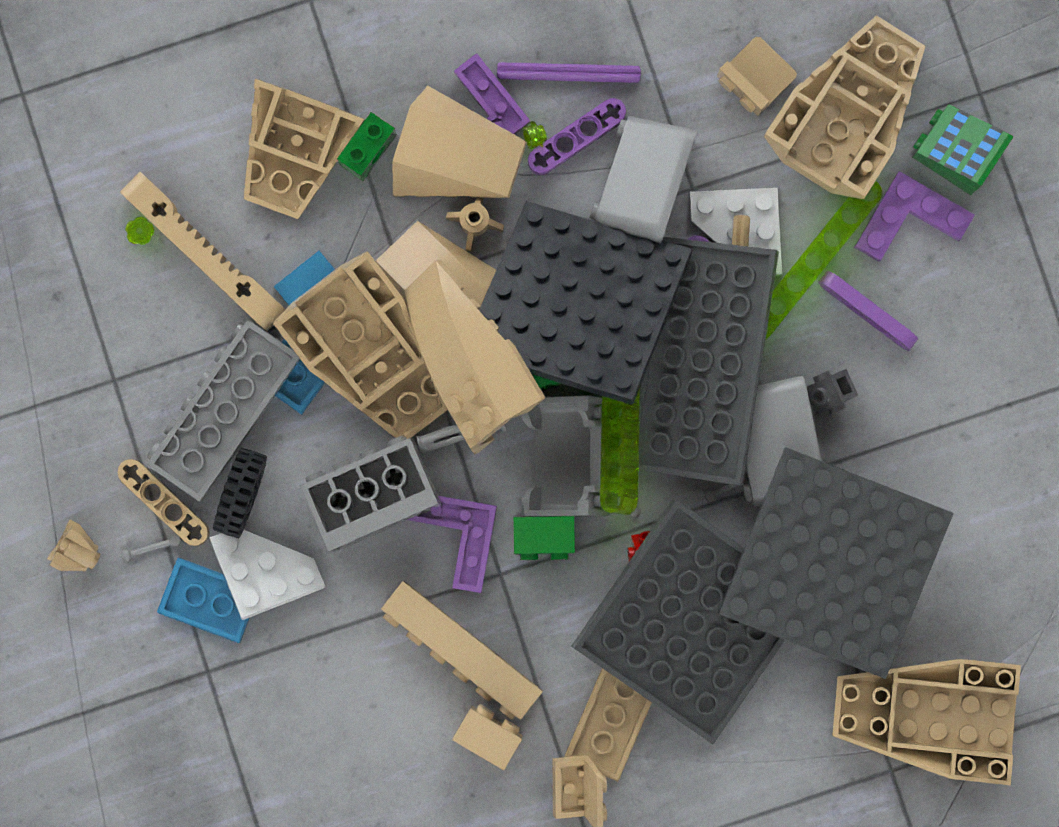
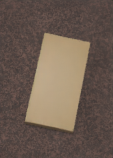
[564,668,652,782]

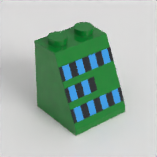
[912,104,1013,195]

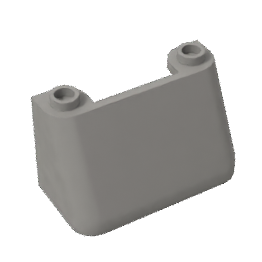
[589,116,697,243]
[743,375,822,507]
[521,396,613,517]

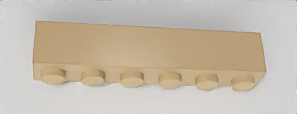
[381,581,543,720]

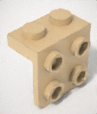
[717,37,797,116]
[552,755,607,827]

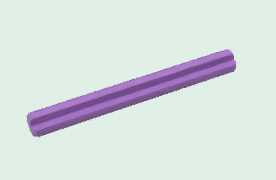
[497,62,641,83]

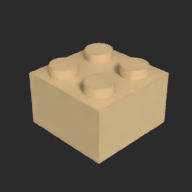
[452,704,523,770]

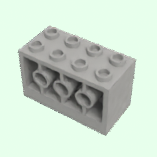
[300,436,442,552]

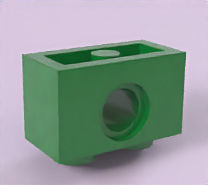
[337,112,397,181]

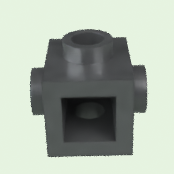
[807,369,859,415]

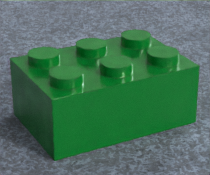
[513,516,575,560]

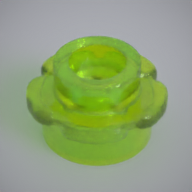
[523,121,547,149]
[125,217,154,245]

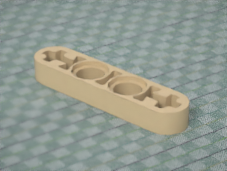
[117,459,210,546]

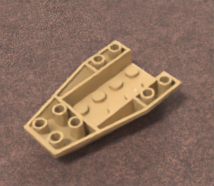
[832,659,1021,785]

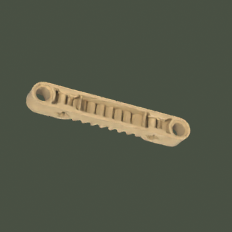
[120,172,286,332]

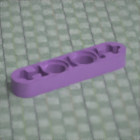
[528,98,626,175]
[818,271,918,351]

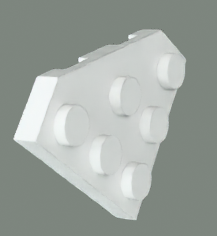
[689,188,782,276]
[210,530,325,620]

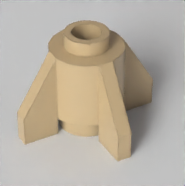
[446,198,504,252]
[47,520,101,572]

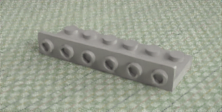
[146,319,300,502]

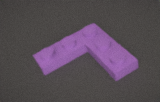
[454,53,530,135]
[854,171,975,262]
[408,496,497,593]

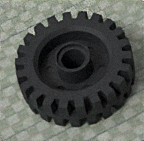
[213,447,267,539]

